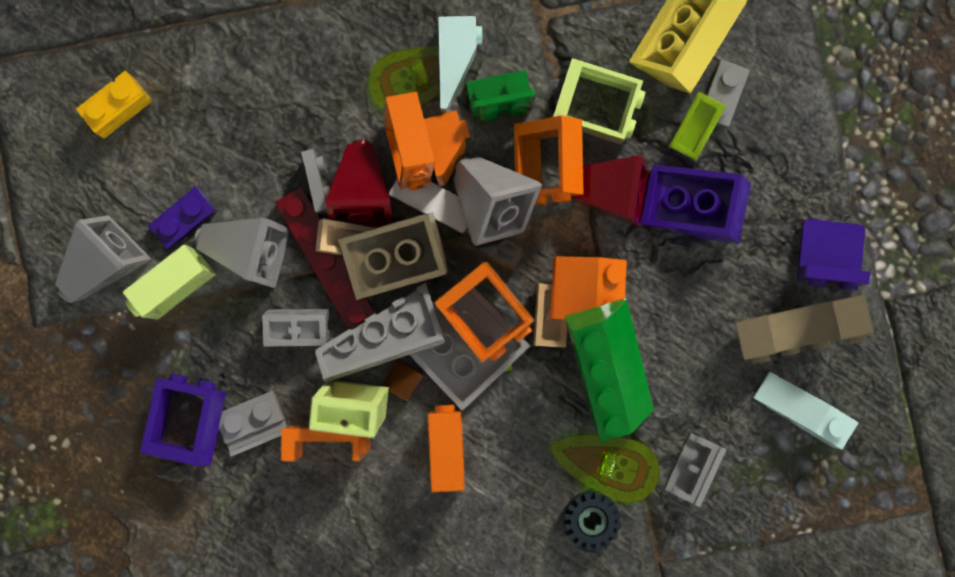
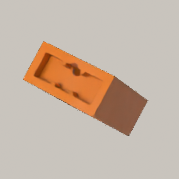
[383,91,435,191]
[514,115,583,205]
[434,261,534,363]
[428,404,465,492]

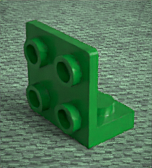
[466,70,535,122]

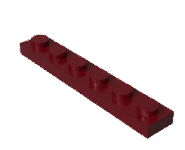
[275,187,375,330]

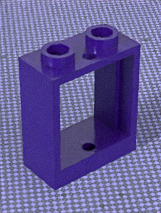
[140,374,227,466]

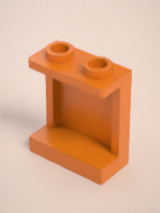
[281,425,371,461]

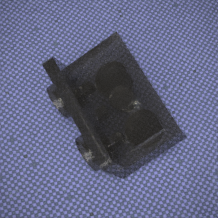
[448,227,524,289]

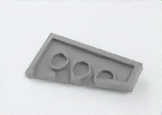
[315,282,445,383]

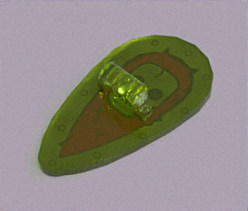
[369,45,474,109]
[551,435,660,502]

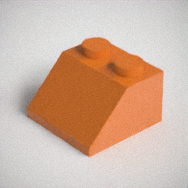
[550,256,627,320]

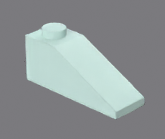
[438,16,482,114]
[753,372,858,450]

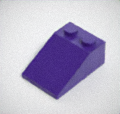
[640,165,751,244]

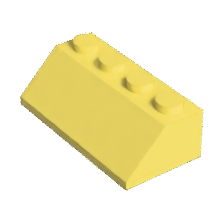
[629,0,748,94]

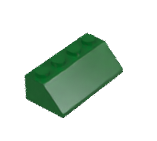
[564,298,654,442]

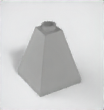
[453,157,542,246]
[55,215,151,303]
[194,217,290,288]

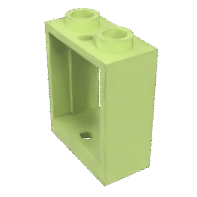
[553,58,645,145]
[123,245,216,320]
[309,380,389,438]

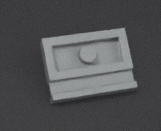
[219,391,287,457]

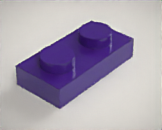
[148,186,217,250]

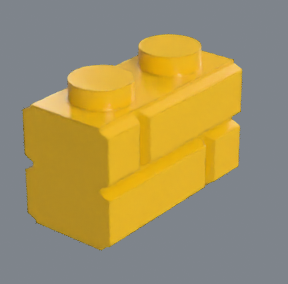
[76,71,152,139]

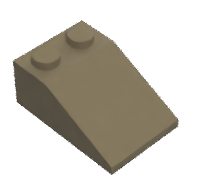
[338,212,450,300]

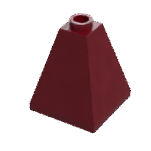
[326,140,394,228]
[571,155,649,228]

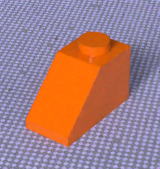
[424,110,470,187]

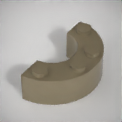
[736,295,874,364]

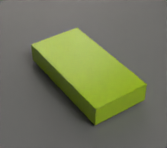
[669,91,726,161]

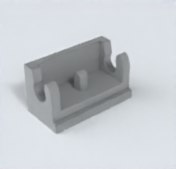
[262,309,330,347]
[664,433,727,507]

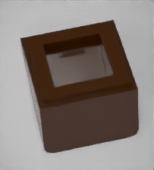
[382,360,424,402]

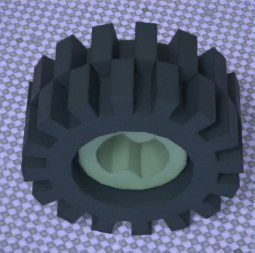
[563,491,621,550]

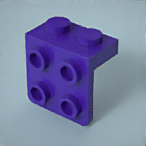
[797,219,870,291]

